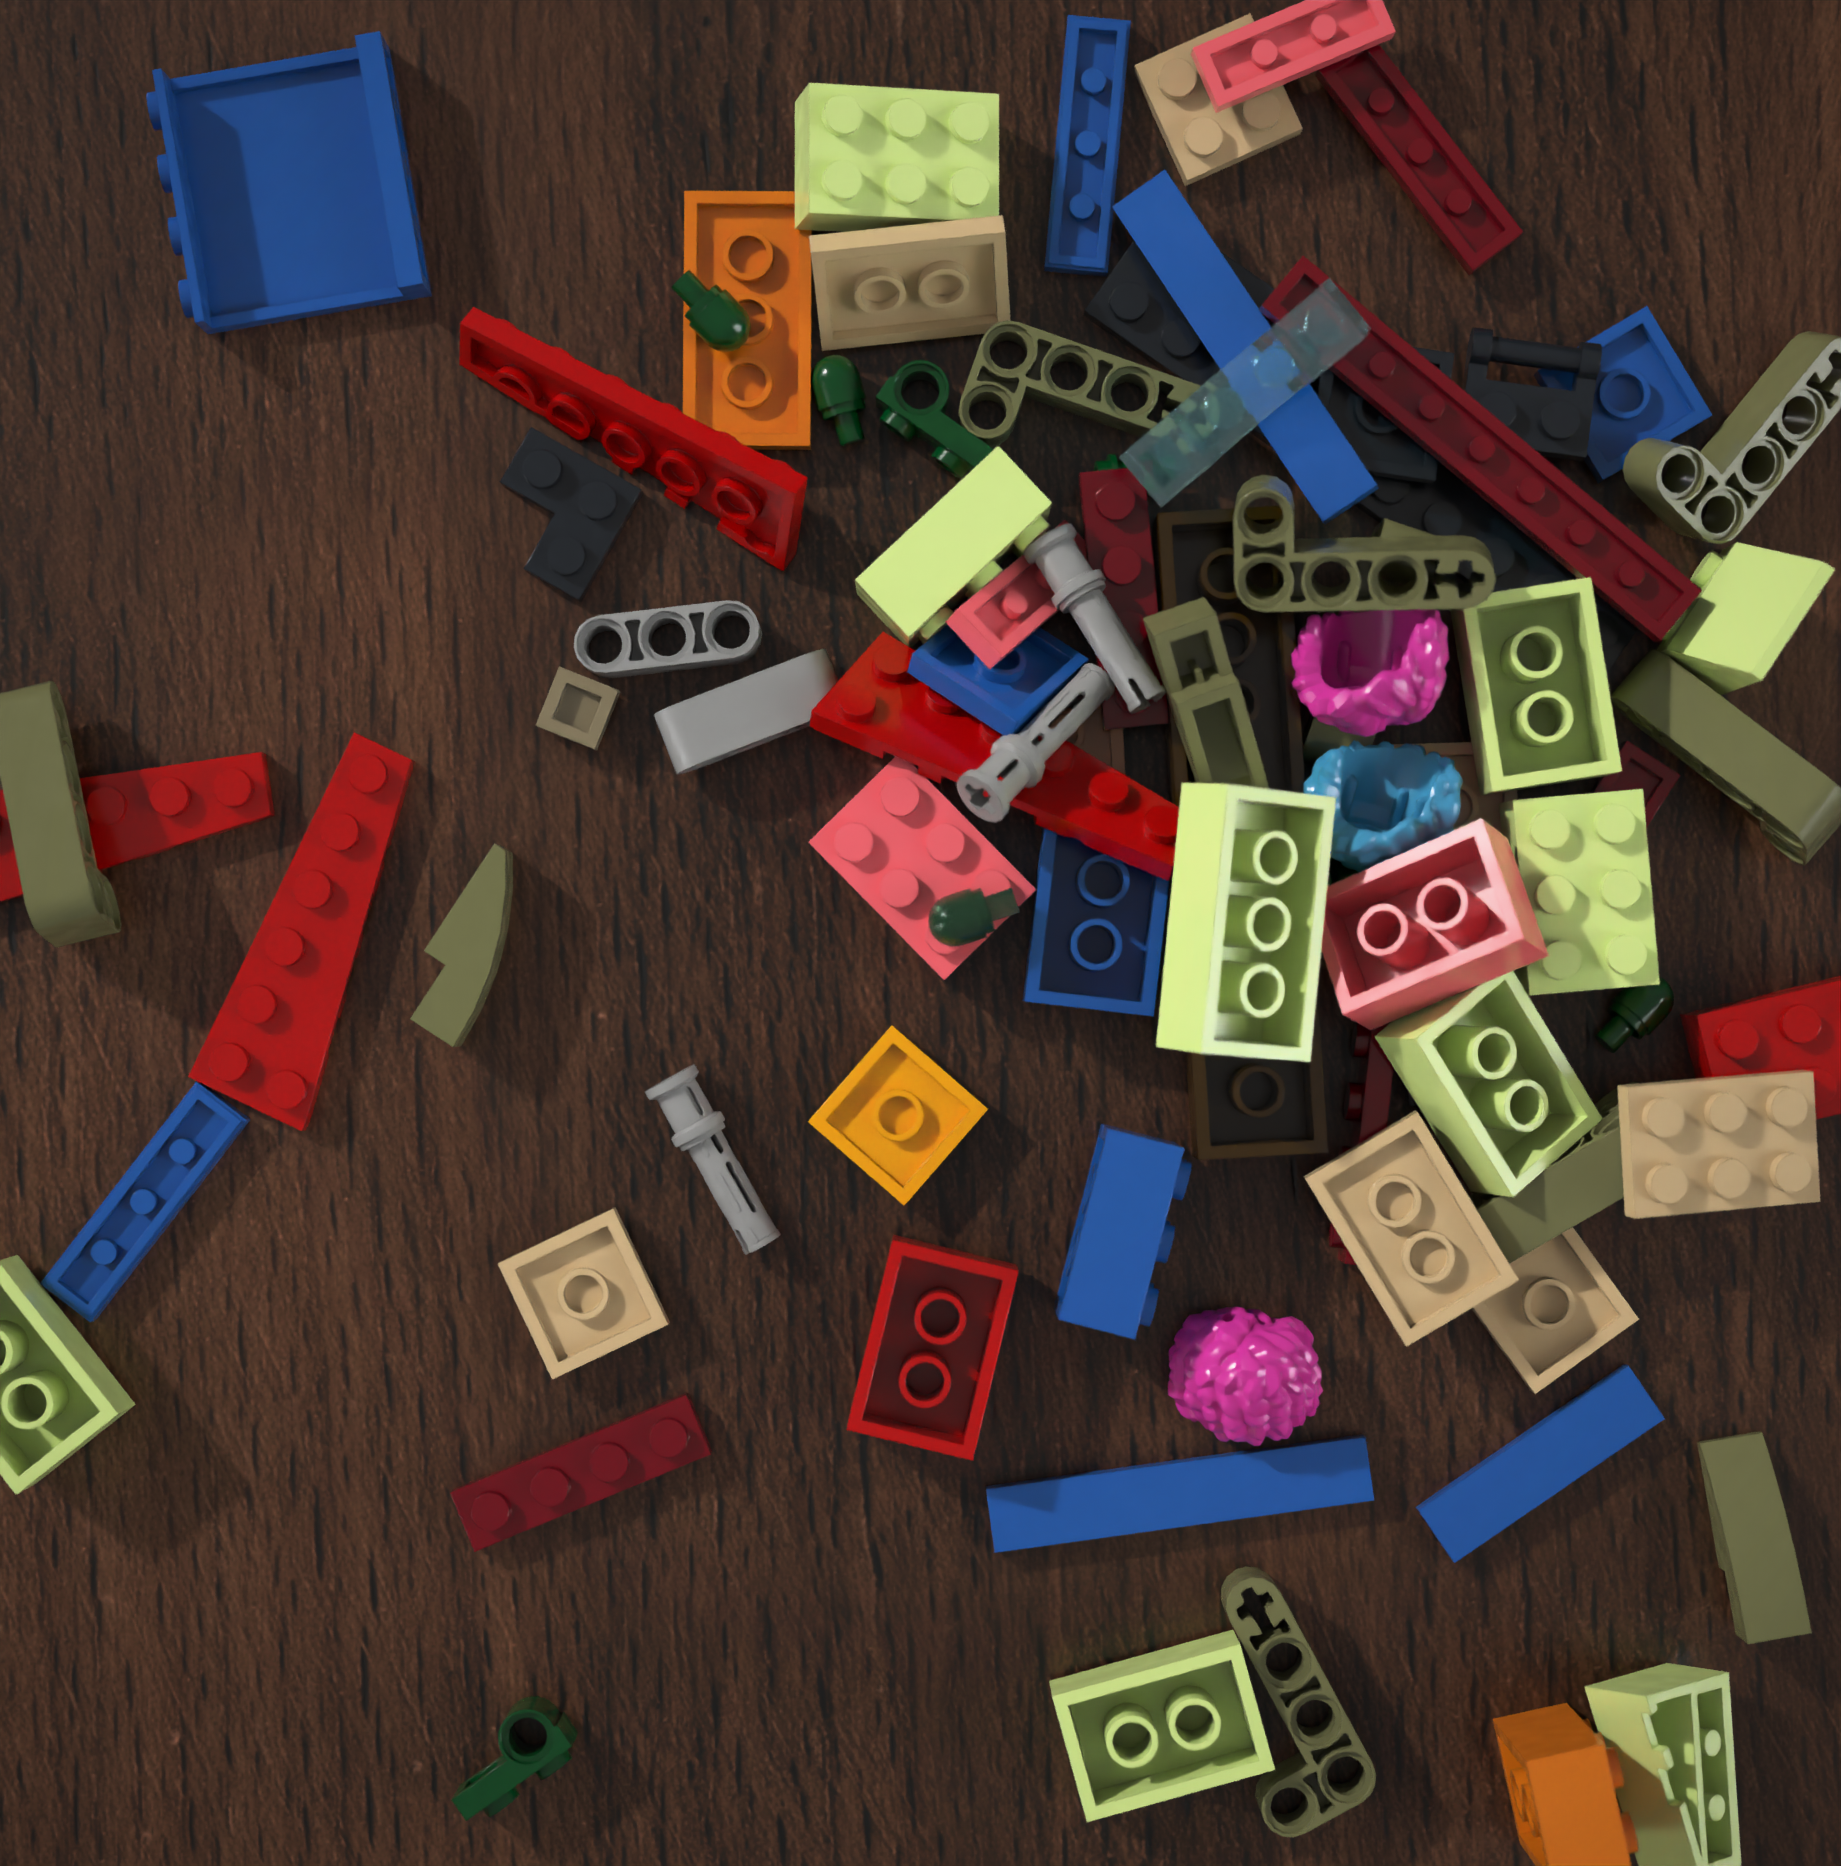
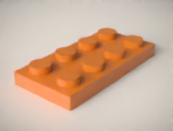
[683,191,813,450]

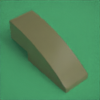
[1143,597,1269,789]
[410,843,513,1047]
[1697,1431,1812,1644]

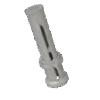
[1023,523,1166,714]
[956,663,1115,822]
[645,1064,781,1255]

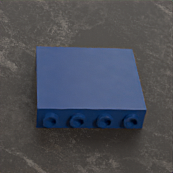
[146,31,432,334]

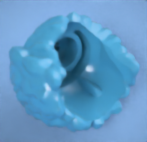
[1303,740,1463,872]

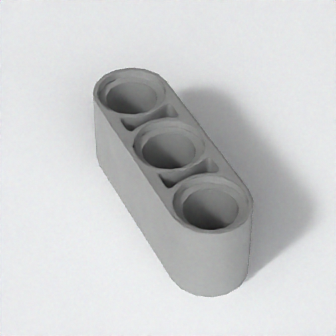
[574,600,762,678]
[654,649,838,775]

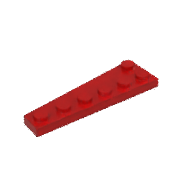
[459,307,808,571]
[810,632,1179,881]
[188,732,415,1131]
[0,752,275,903]

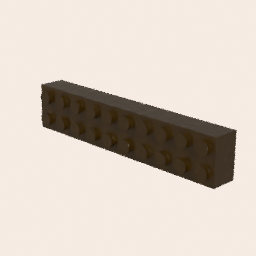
[1153,505,1328,1160]

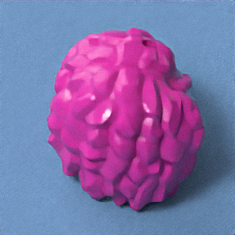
[1291,609,1449,737]
[1168,1307,1323,1446]

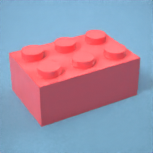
[809,756,1036,980]
[1321,819,1549,1030]

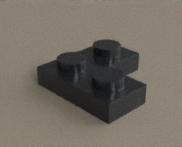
[500,427,643,602]

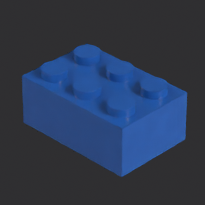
[1022,827,1169,1017]
[1054,1123,1192,1339]

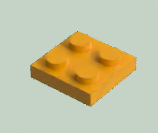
[808,1025,988,1206]

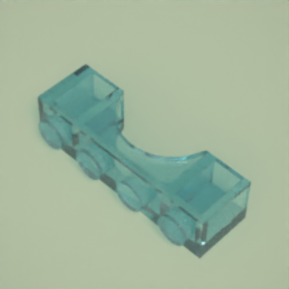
[1119,278,1371,507]

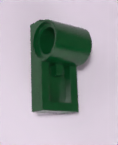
[875,360,994,479]
[452,1696,578,1821]

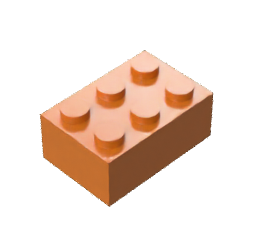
[1493,1703,1638,1866]

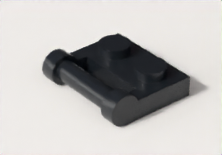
[1462,327,1602,461]

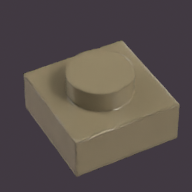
[535,666,621,751]

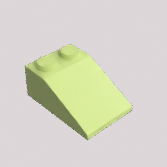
[1657,542,1835,695]

